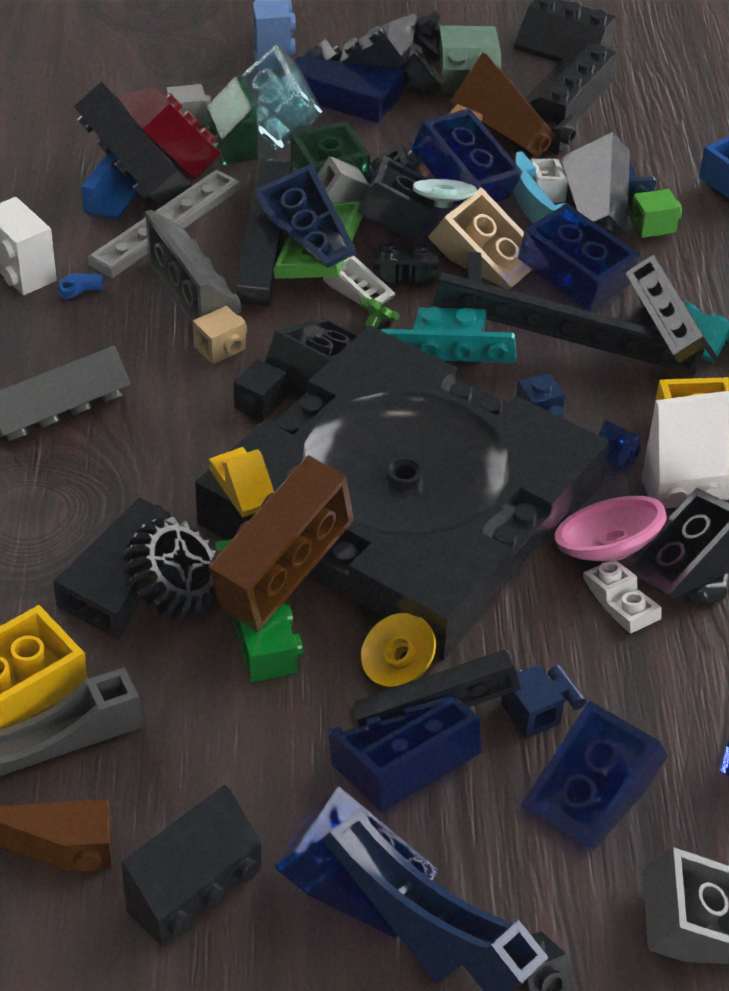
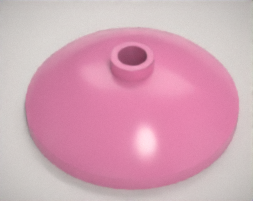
[555,496,667,561]

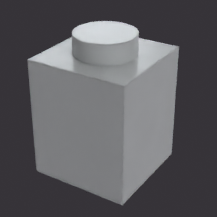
[167,84,212,126]
[317,156,369,203]

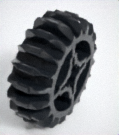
[122,516,218,621]

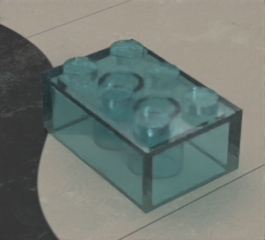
[233,44,323,151]

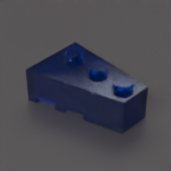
[328,695,481,813]

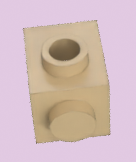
[193,306,248,365]

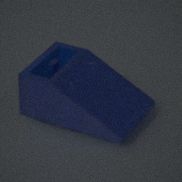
[274,787,438,938]

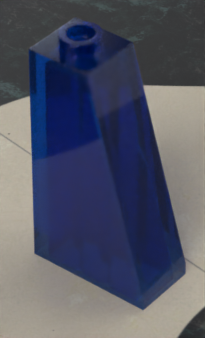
[282,57,404,123]

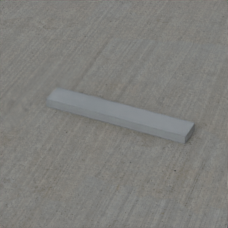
[88,170,240,278]

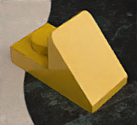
[209,447,274,518]

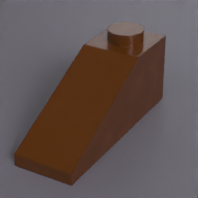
[0,799,112,872]

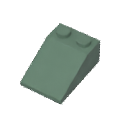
[439,25,501,94]

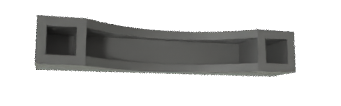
[0,667,142,776]

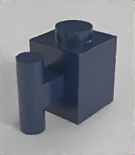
[516,373,565,418]
[501,665,587,738]

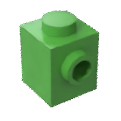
[630,189,682,238]

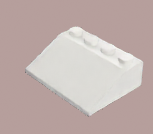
[641,391,729,509]

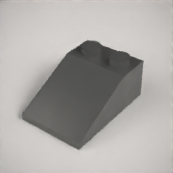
[643,847,729,964]

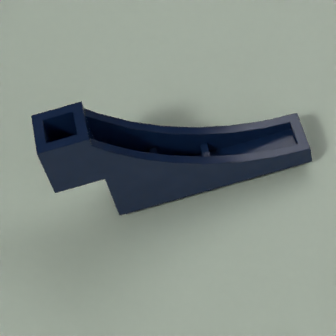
[322,809,549,991]

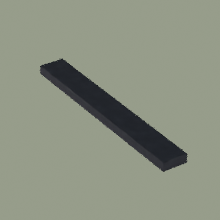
[433,272,705,375]

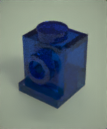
[598,420,642,469]

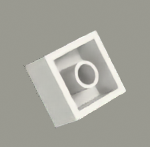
[0,197,57,296]

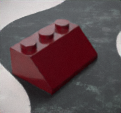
[117,87,221,179]

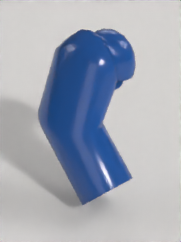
[57,274,103,299]

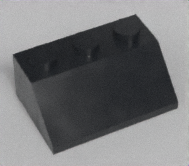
[514,0,616,62]
[121,784,261,946]

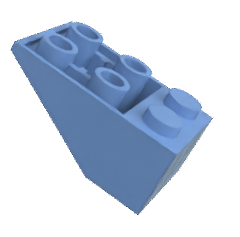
[253,0,296,69]

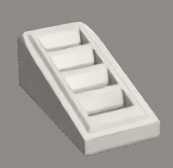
[529,159,568,203]
[323,256,395,305]

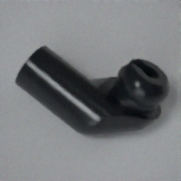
[687,573,729,604]

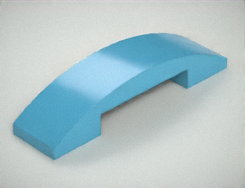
[513,151,581,247]

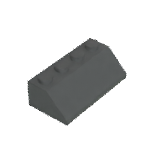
[145,210,242,325]
[0,345,131,442]

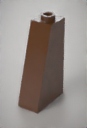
[450,52,555,159]

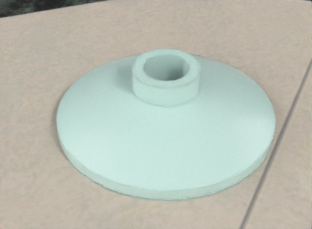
[413,179,477,208]

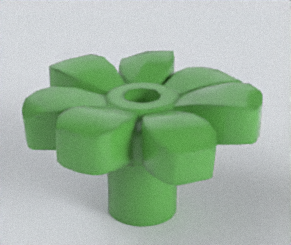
[360,296,400,329]

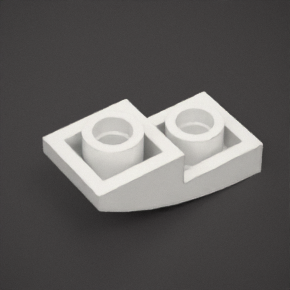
[583,560,661,634]

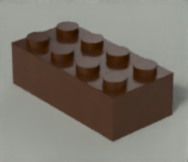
[208,455,354,632]

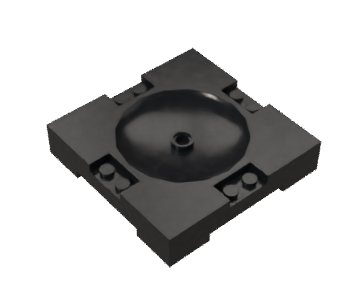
[195,326,610,660]

